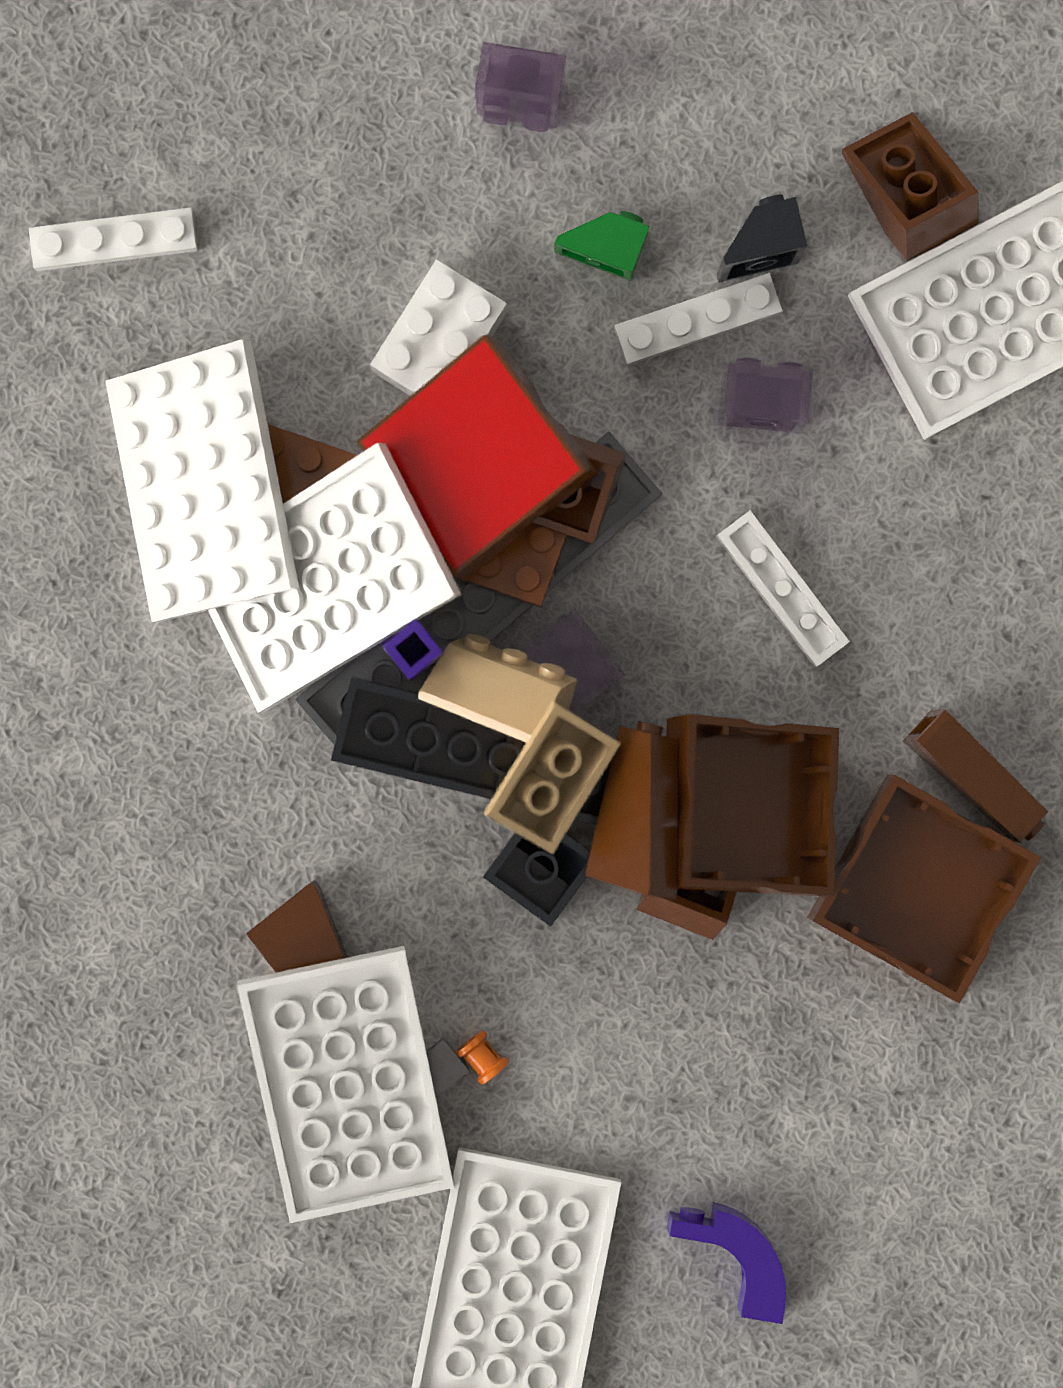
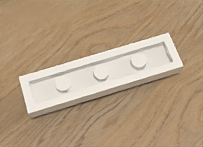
[29,208,198,271]
[614,273,783,366]
[716,510,850,667]

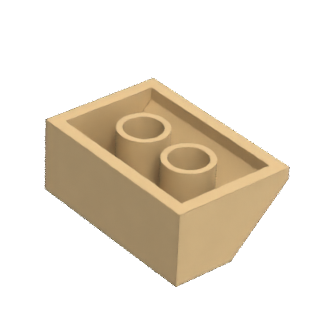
[418,634,578,742]
[484,701,621,854]

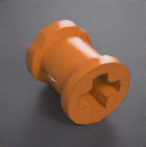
[455,1030,509,1085]

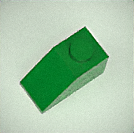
[554,211,649,281]

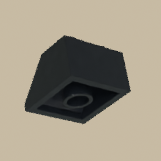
[717,194,808,283]
[483,832,590,927]

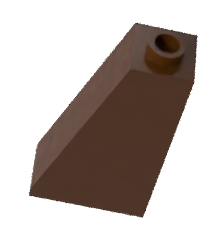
[903,709,1048,842]
[585,721,678,899]
[246,880,348,973]

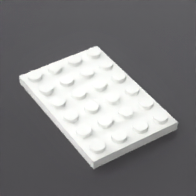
[848,181,1063,440]
[105,339,299,622]
[208,443,461,713]
[237,946,454,1223]
[411,1147,621,1388]

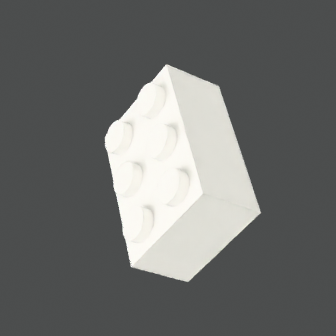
[370,259,507,396]

